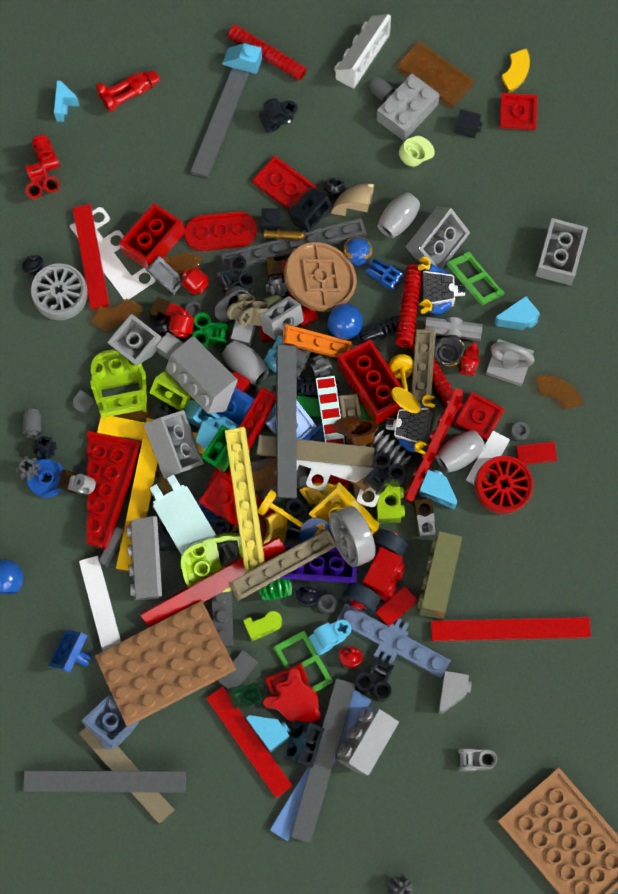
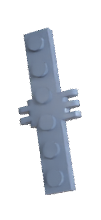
[336,604,451,679]

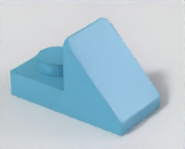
[54,81,79,122]

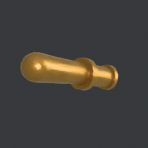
[264,229,305,241]

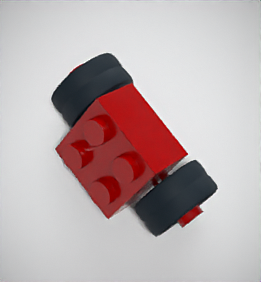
[342,528,408,613]

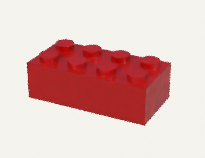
[338,339,403,424]

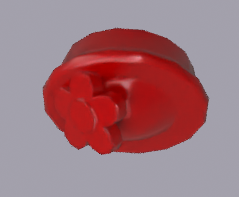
[338,646,363,668]

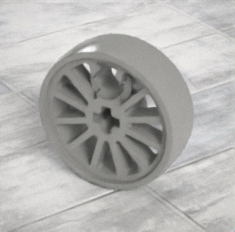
[31,263,88,320]
[329,506,375,567]

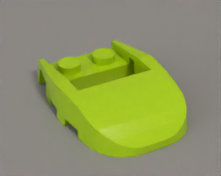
[90,349,147,420]
[181,533,243,592]

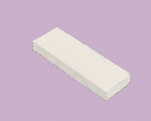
[466,431,510,488]

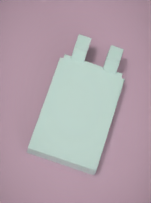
[150,475,216,556]

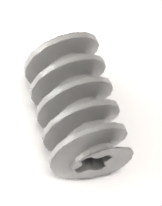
[369,430,412,466]

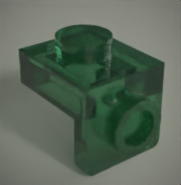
[228,682,263,709]

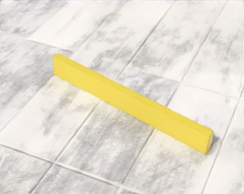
[225,427,265,574]

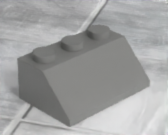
[406,206,470,269]
[144,410,204,479]

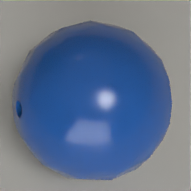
[327,303,363,340]
[0,559,24,594]

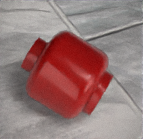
[181,267,209,295]
[169,309,195,338]

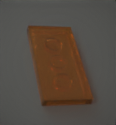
[397,41,475,108]

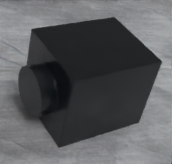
[454,109,483,138]
[261,208,280,234]

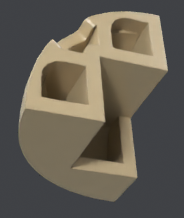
[331,183,374,216]

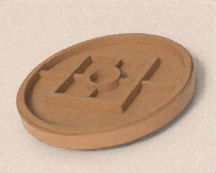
[284,242,357,312]

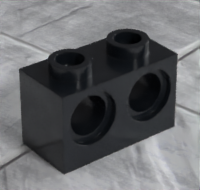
[283,720,325,768]

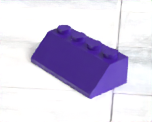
[280,544,356,583]

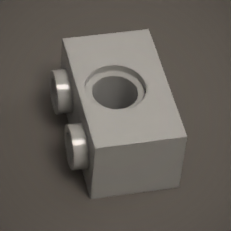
[260,296,304,340]

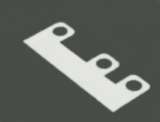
[69,207,156,301]
[275,460,379,507]

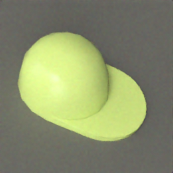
[399,136,435,167]

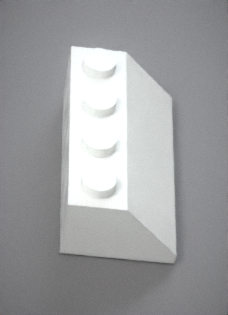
[334,14,391,89]

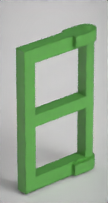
[447,251,505,306]
[273,631,333,692]

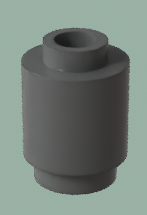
[369,77,395,103]
[22,409,41,438]

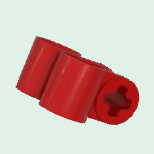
[31,135,60,172]
[25,159,60,199]

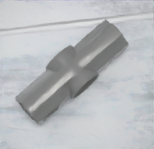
[425,317,483,341]

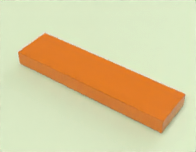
[282,324,352,359]

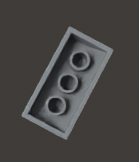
[165,337,238,414]
[126,516,162,600]

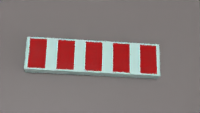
[316,376,345,444]

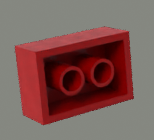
[119,203,186,269]

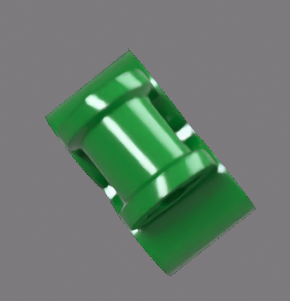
[192,312,229,349]

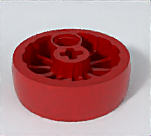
[474,456,533,515]

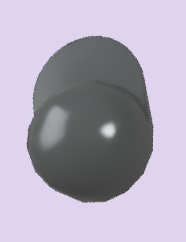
[214,286,251,322]

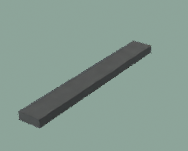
[191,68,251,179]
[220,217,367,270]
[276,345,297,499]
[291,679,356,843]
[23,771,187,793]

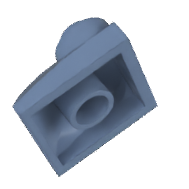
[82,694,139,749]

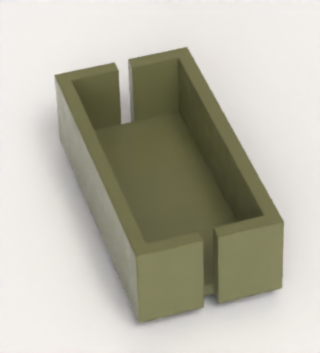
[417,531,462,620]

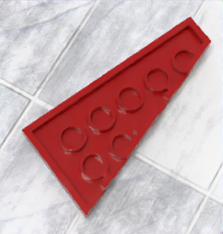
[404,387,463,504]
[87,431,142,549]

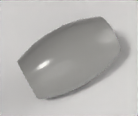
[377,192,420,238]
[222,341,269,386]
[435,430,485,473]

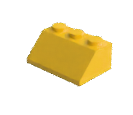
[309,482,380,535]

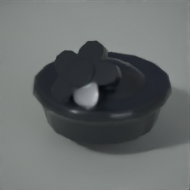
[324,178,346,196]
[22,255,44,275]
[152,318,170,336]
[153,402,176,420]
[295,586,320,608]

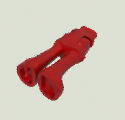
[95,70,160,113]

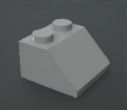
[107,314,162,366]

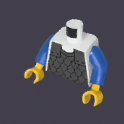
[418,257,465,315]
[386,395,435,455]

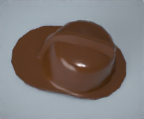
[333,417,379,446]

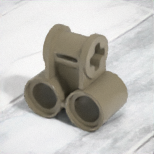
[227,294,269,326]

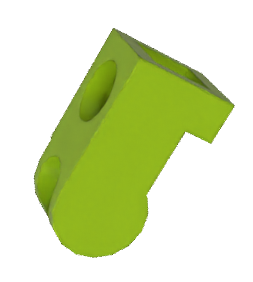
[243,611,282,641]

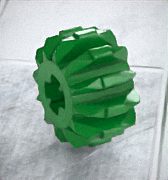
[259,578,292,601]

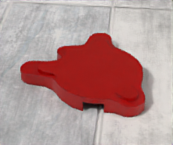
[264,668,322,723]

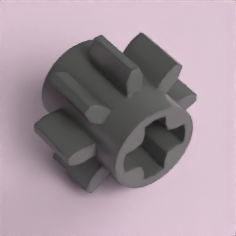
[265,275,288,297]
[310,355,333,378]
[16,456,41,481]
[386,875,413,894]

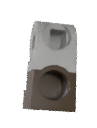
[57,470,96,494]
[413,498,435,537]

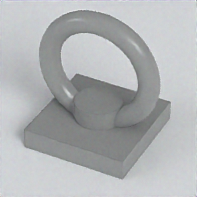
[486,339,535,386]

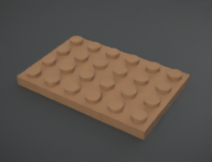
[95,601,236,726]
[497,768,618,894]

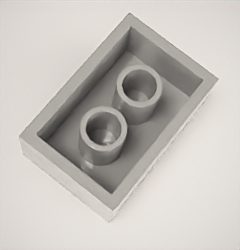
[377,74,440,141]
[536,218,588,286]
[335,707,399,776]

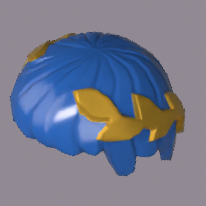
[344,237,373,266]

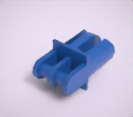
[365,258,404,291]

